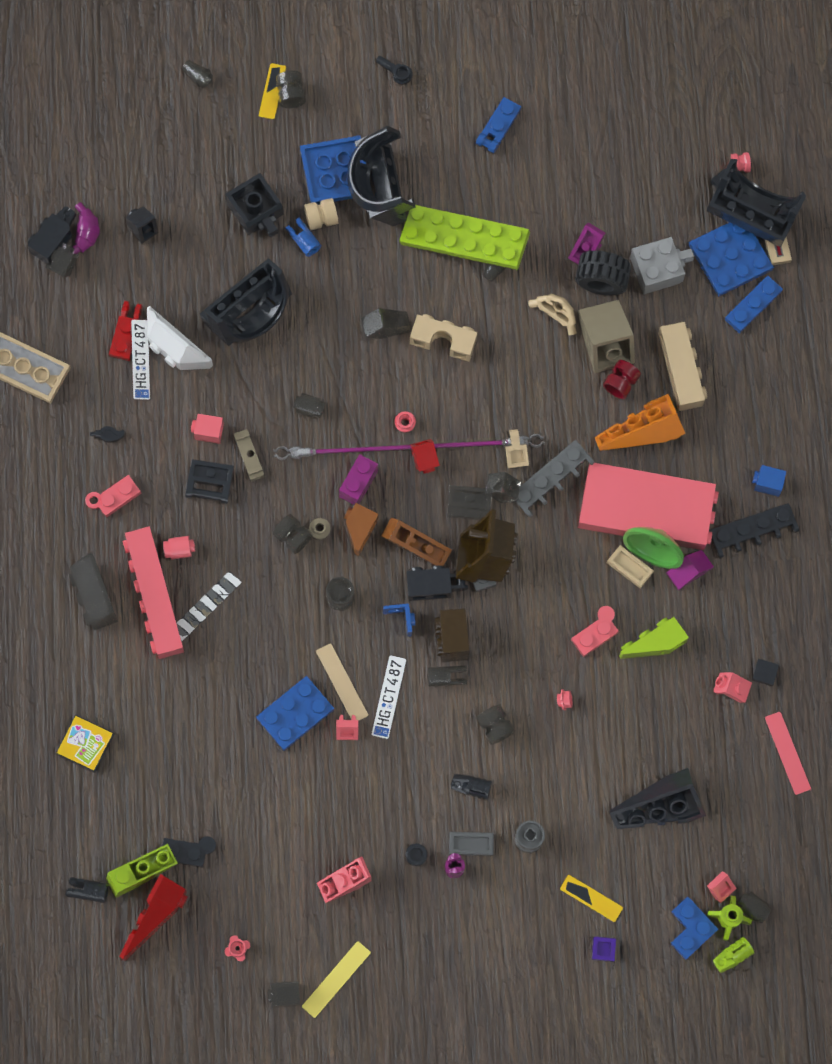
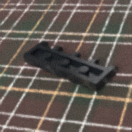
[709,503,799,559]

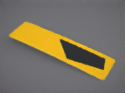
[259,63,286,119]
[560,875,623,922]

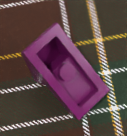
[568,222,606,264]

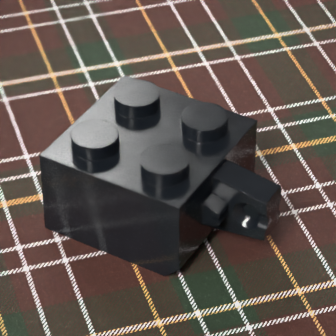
[225,173,284,238]

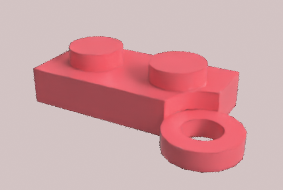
[85,475,141,518]

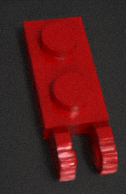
[109,301,142,361]

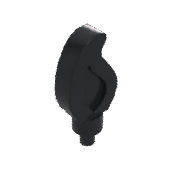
[90,426,125,443]

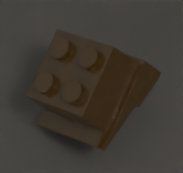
[456,509,518,583]

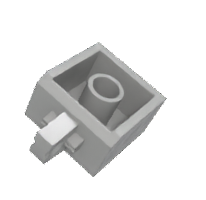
[630,237,694,295]

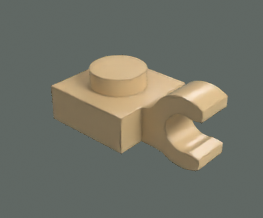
[505,429,529,468]

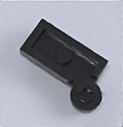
[162,836,216,868]

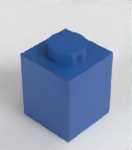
[752,465,787,497]

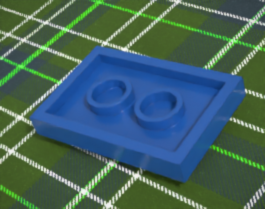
[256,676,334,751]

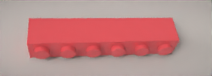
[123,526,184,659]

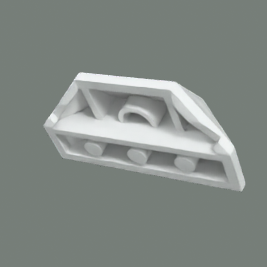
[147,306,213,370]

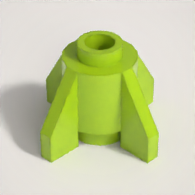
[707,895,752,941]

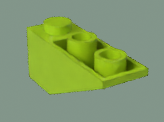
[619,617,689,659]
[106,844,178,898]

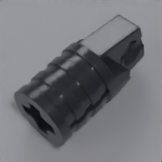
[451,774,492,800]

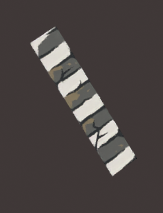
[177,571,242,641]

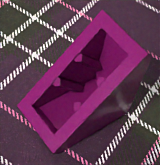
[666,550,714,591]

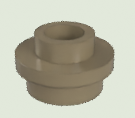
[309,518,331,539]

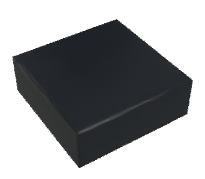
[752,659,779,686]

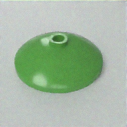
[623,527,684,569]

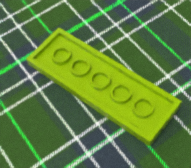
[399,205,530,270]

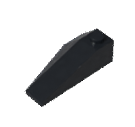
[609,768,706,829]

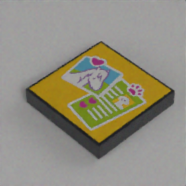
[55,715,115,773]

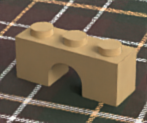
[410,314,478,362]

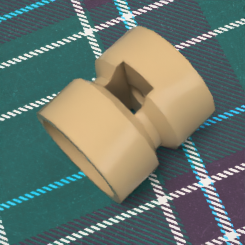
[304,198,339,231]

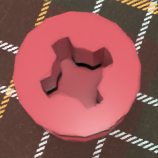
[731,152,751,173]

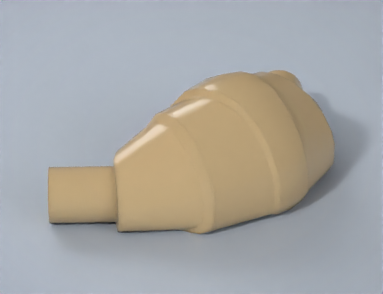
[529,293,577,335]

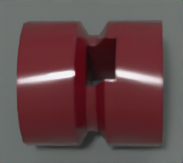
[603,359,641,399]

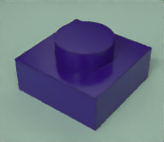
[592,937,616,962]

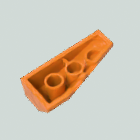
[595,394,685,451]

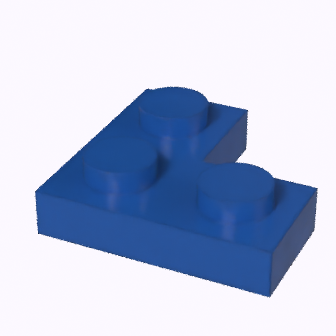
[670,897,718,960]

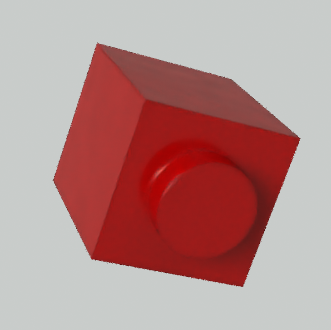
[410,439,440,473]

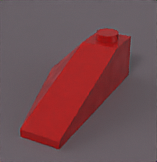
[119,874,188,961]

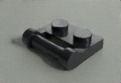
[185,459,234,504]

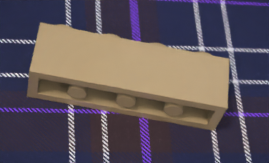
[658,322,707,411]

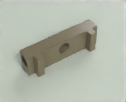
[234,429,265,482]

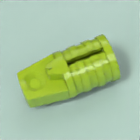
[713,937,754,973]

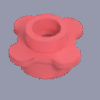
[225,935,250,961]

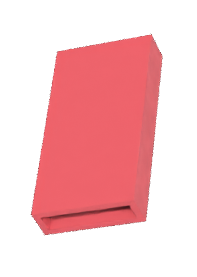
[578,463,719,550]

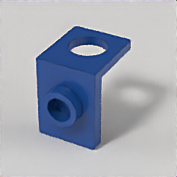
[383,604,415,637]

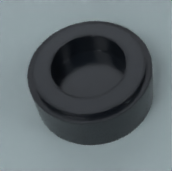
[405,843,428,866]

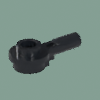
[376,55,413,85]

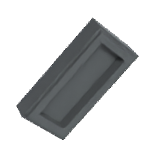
[449,832,494,856]

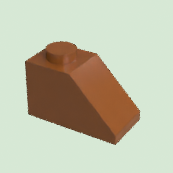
[344,503,379,556]

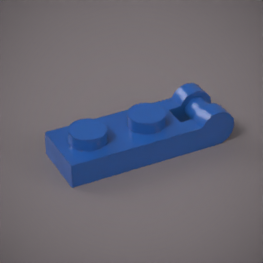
[475,97,521,153]

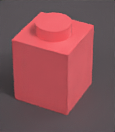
[191,414,224,444]

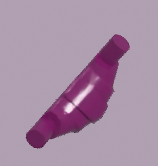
[68,202,100,257]

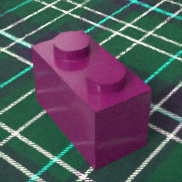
[339,454,378,505]

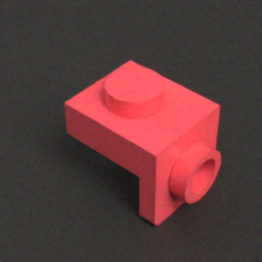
[714,672,752,703]

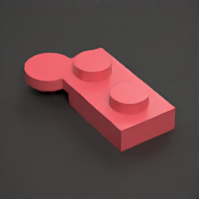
[571,606,619,657]

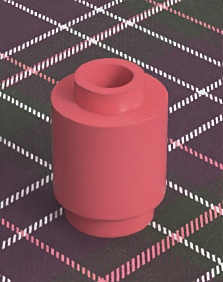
[163,536,195,560]

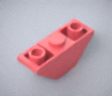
[317,857,371,903]

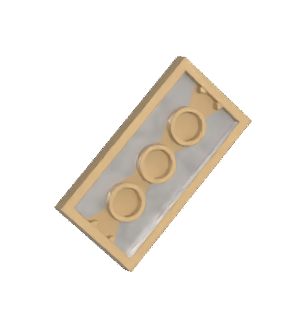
[0,332,71,404]

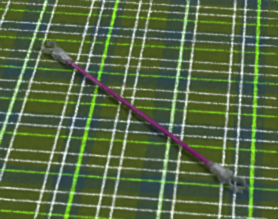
[273,434,545,460]

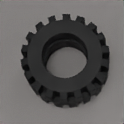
[575,251,631,295]

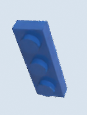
[724,276,783,334]

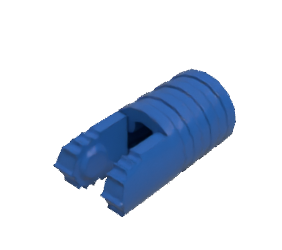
[285,217,321,257]

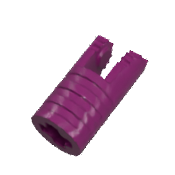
[445,853,465,878]

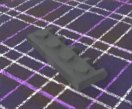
[511,440,595,517]

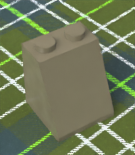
[578,300,635,373]

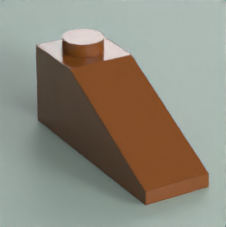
[381,518,452,566]

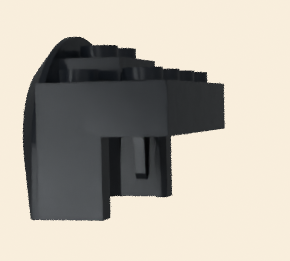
[347,126,416,227]
[706,159,807,247]
[200,258,292,346]

